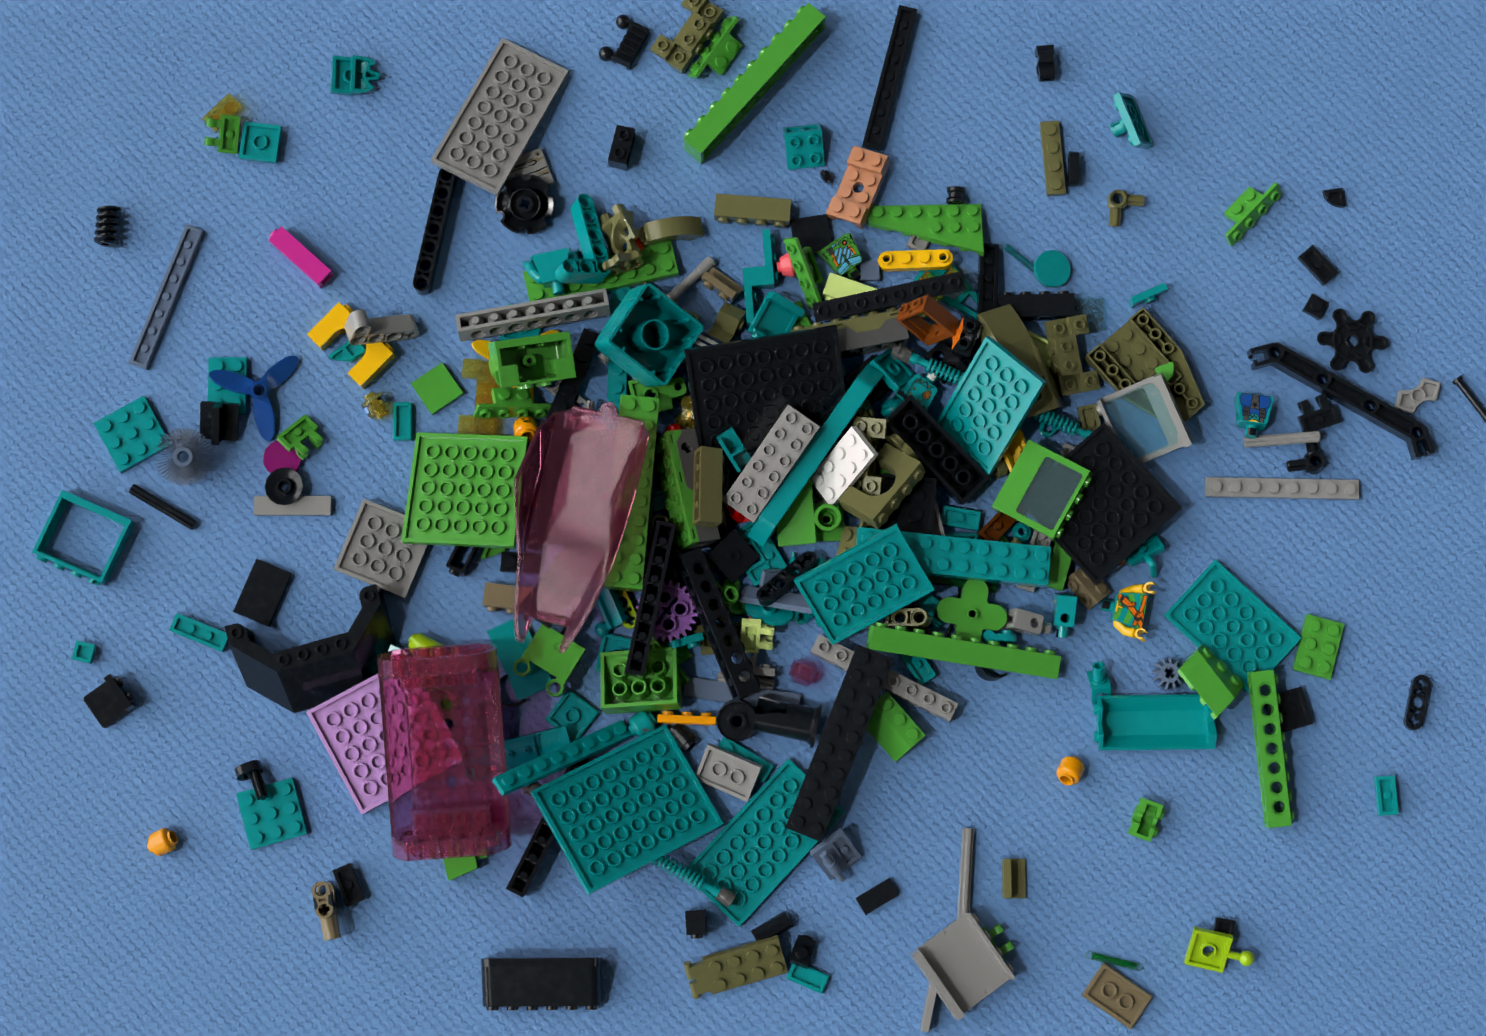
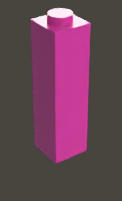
[269,226,334,288]

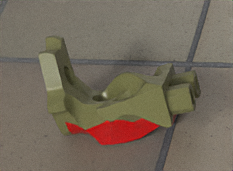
[599,204,644,275]

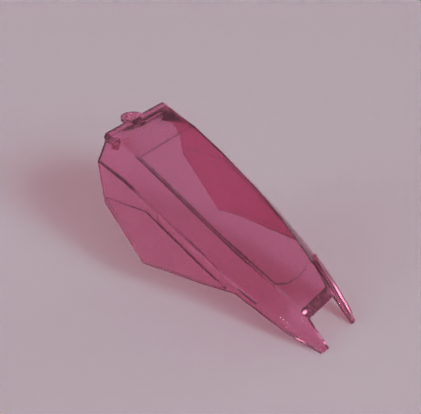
[514,402,650,653]

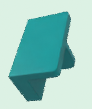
[716,427,751,473]

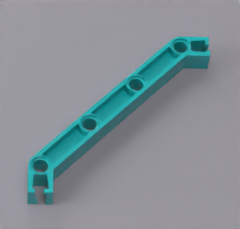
[747,364,883,547]

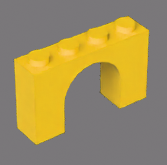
[307,302,395,389]

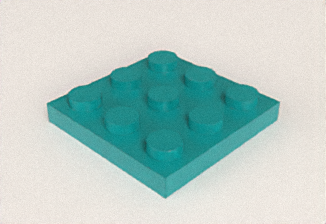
[93,396,170,473]
[236,778,308,850]

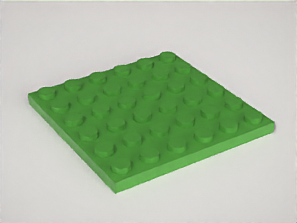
[401,432,529,549]

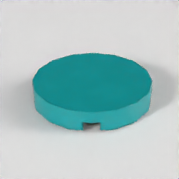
[1033,250,1071,288]

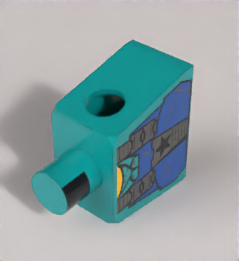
[1234,392,1274,439]

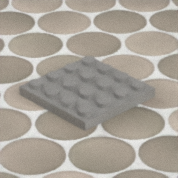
[334,498,428,599]

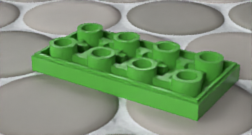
[777,478,817,547]

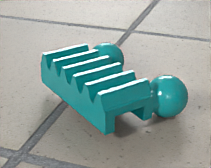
[579,581,629,637]

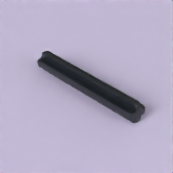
[129,484,197,530]

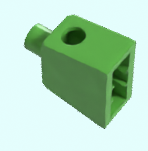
[440,841,488,881]

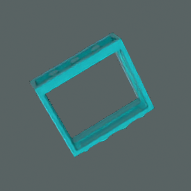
[32,490,135,586]

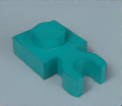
[668,632,704,649]

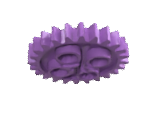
[636,580,698,643]

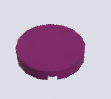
[263,440,302,473]

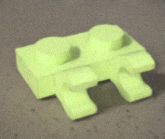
[740,618,775,653]

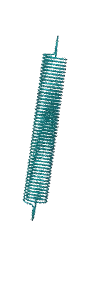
[1000,241,1034,272]

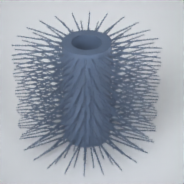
[154,428,214,486]

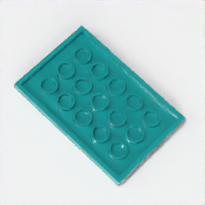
[937,336,1047,475]
[794,523,935,645]
[1163,559,1301,694]

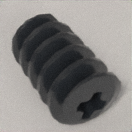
[94,206,121,247]

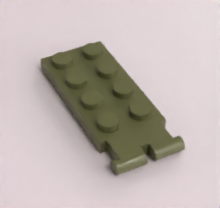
[683,935,788,999]

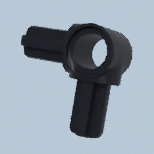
[1286,442,1325,474]

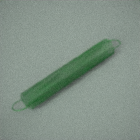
[1086,951,1143,971]

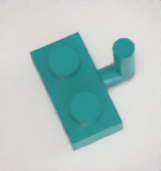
[1125,533,1165,578]

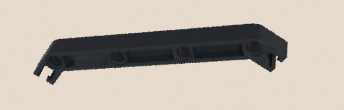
[1247,342,1435,460]

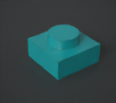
[71,640,97,664]

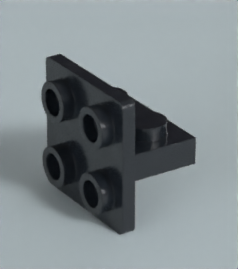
[200,401,239,445]

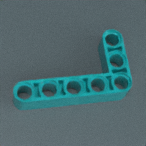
[555,194,611,284]

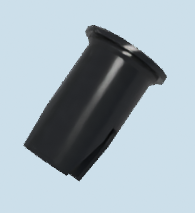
[752,696,822,748]

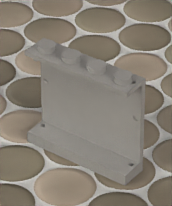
[910,912,1015,1020]

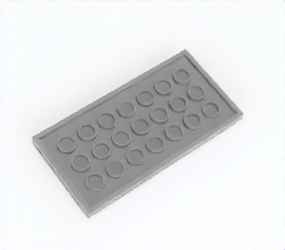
[431,38,569,196]

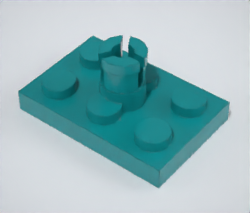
[1110,92,1154,149]

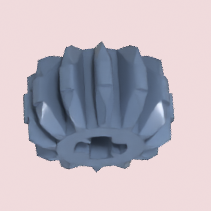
[1151,657,1183,690]

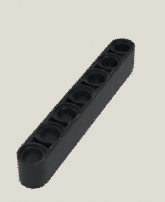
[413,168,457,295]

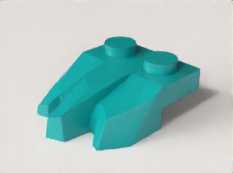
[330,55,381,96]

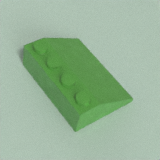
[600,647,682,715]

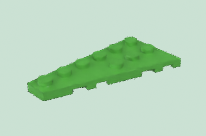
[868,204,984,256]

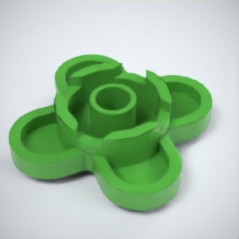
[936,580,1007,641]

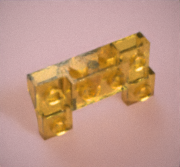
[457,359,500,435]

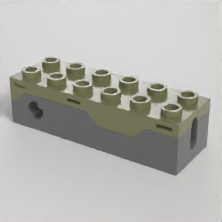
[790,307,909,359]

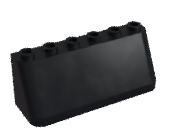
[481,958,602,1010]

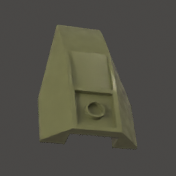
[977,304,1064,419]

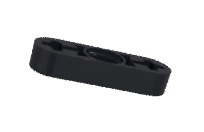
[1403,675,1431,731]

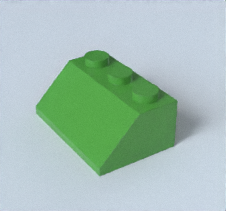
[867,692,926,762]

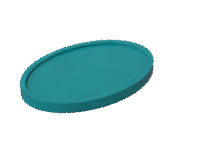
[745,603,793,626]

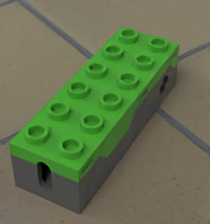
[655,424,720,552]

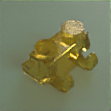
[675,396,696,432]

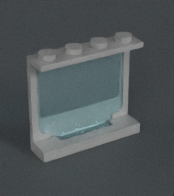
[1096,372,1193,463]

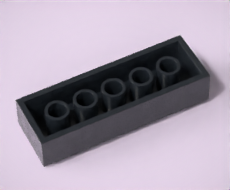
[883,395,990,505]

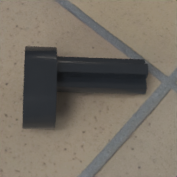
[235,760,268,801]

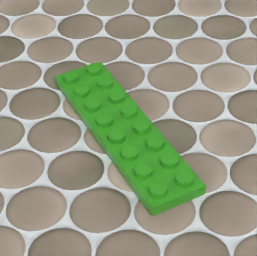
[523,240,679,302]

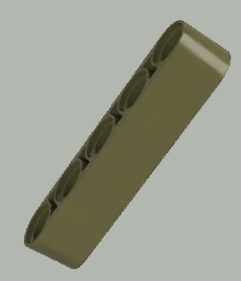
[862,608,931,630]

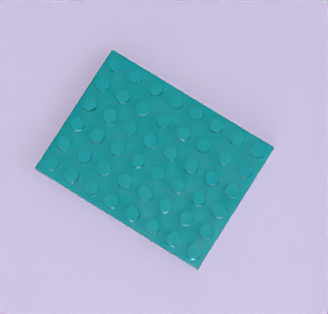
[531,724,723,896]

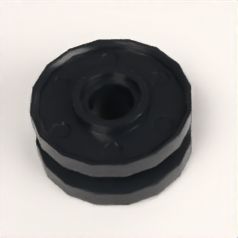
[717,699,757,742]

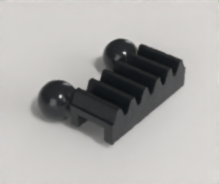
[599,14,650,70]

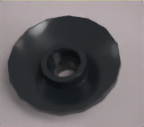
[265,468,303,505]

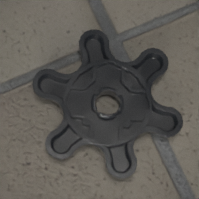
[1317,308,1388,373]

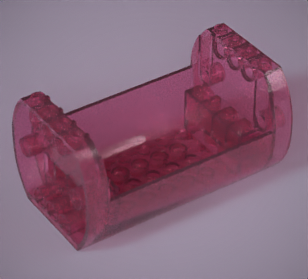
[377,643,512,861]

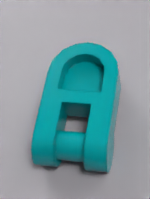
[981,630,1017,644]

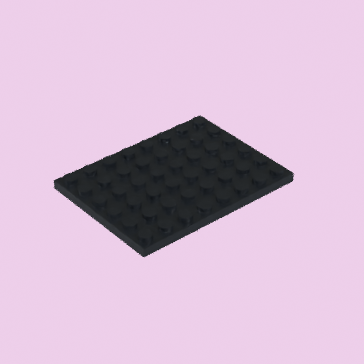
[684,325,850,459]

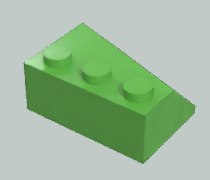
[1177,644,1244,720]

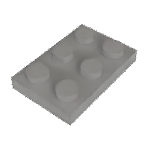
[696,743,762,802]

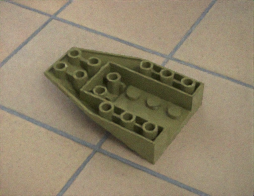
[1084,307,1205,422]

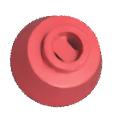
[776,253,797,278]

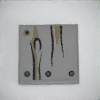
[511,148,554,185]

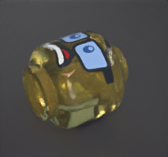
[362,391,390,420]

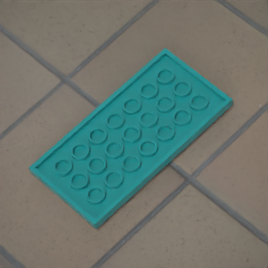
[686,759,845,927]

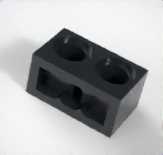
[608,125,636,171]
[924,340,968,386]
[685,910,707,939]

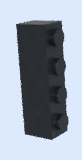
[997,291,1075,321]

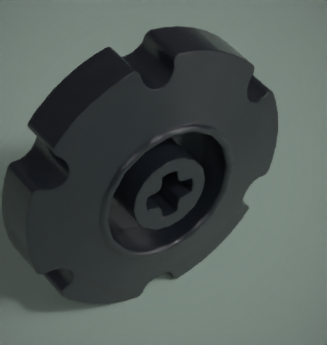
[495,174,556,234]

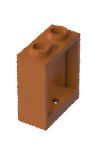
[897,295,959,346]

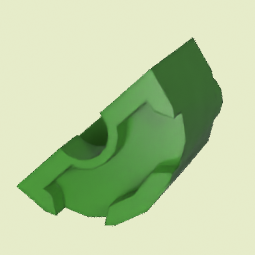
[1128,797,1165,842]

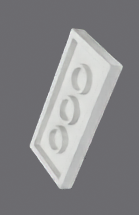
[812,426,878,507]

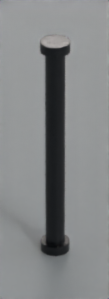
[1452,375,1486,422]

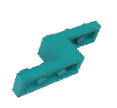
[743,229,778,328]

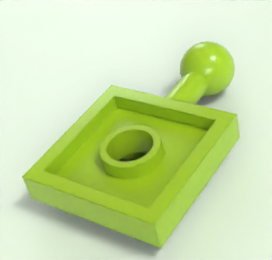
[1184,926,1255,973]

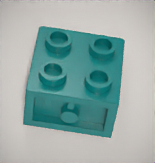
[783,124,825,170]

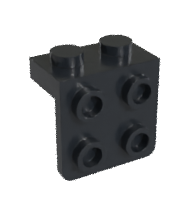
[84,674,136,728]

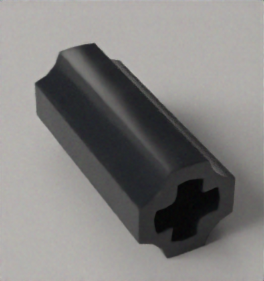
[751,911,794,941]

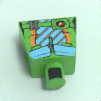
[817,233,862,280]

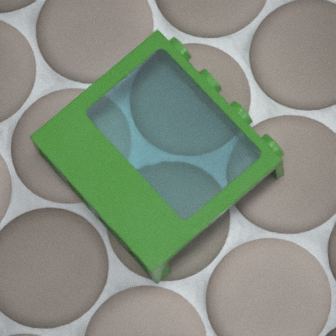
[992,440,1092,542]

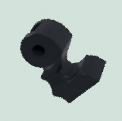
[1035,45,1055,82]

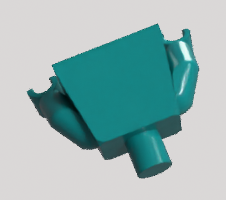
[522,248,580,296]

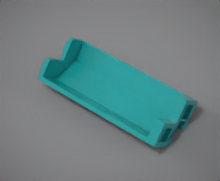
[1093,694,1217,750]

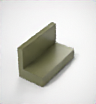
[1001,859,1026,898]

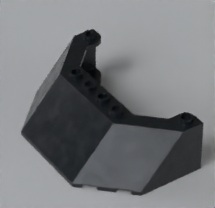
[224,584,397,713]

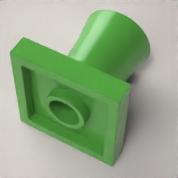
[814,503,845,542]

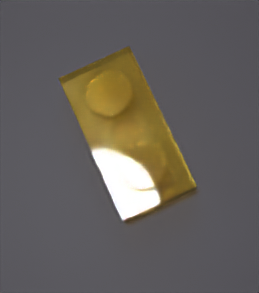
[202,93,243,133]

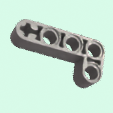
[344,309,419,345]

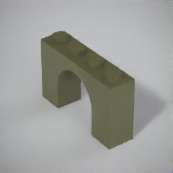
[838,443,926,529]

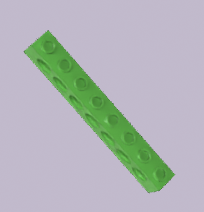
[1247,670,1294,828]

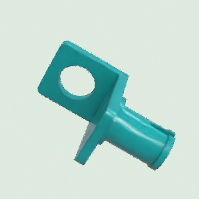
[1087,661,1111,705]

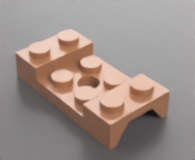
[826,146,891,229]

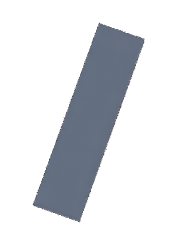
[739,585,813,614]

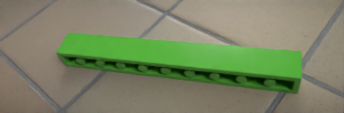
[866,622,1061,679]

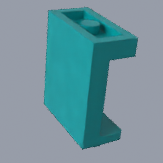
[747,292,805,338]

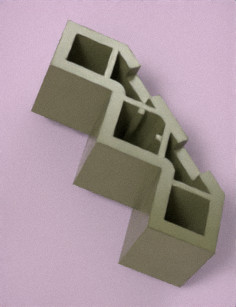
[707,302,746,343]

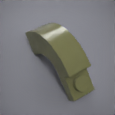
[636,216,704,247]

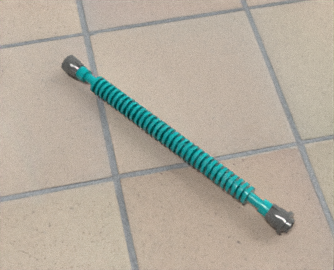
[891,342,1093,440]
[522,781,736,907]

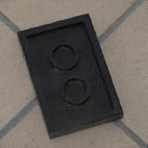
[233,559,292,627]

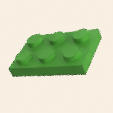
[1292,614,1344,680]

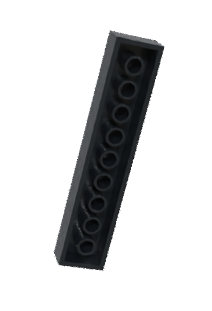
[785,644,894,842]

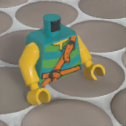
[1101,582,1157,642]

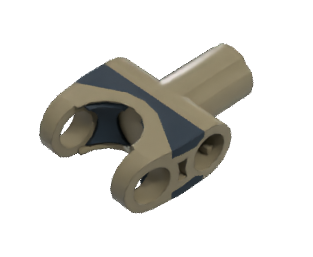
[312,881,341,941]

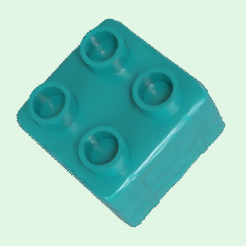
[595,283,704,387]

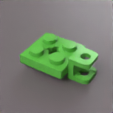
[628,377,688,414]

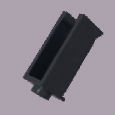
[446,546,479,577]

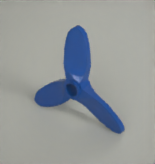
[208,355,298,441]

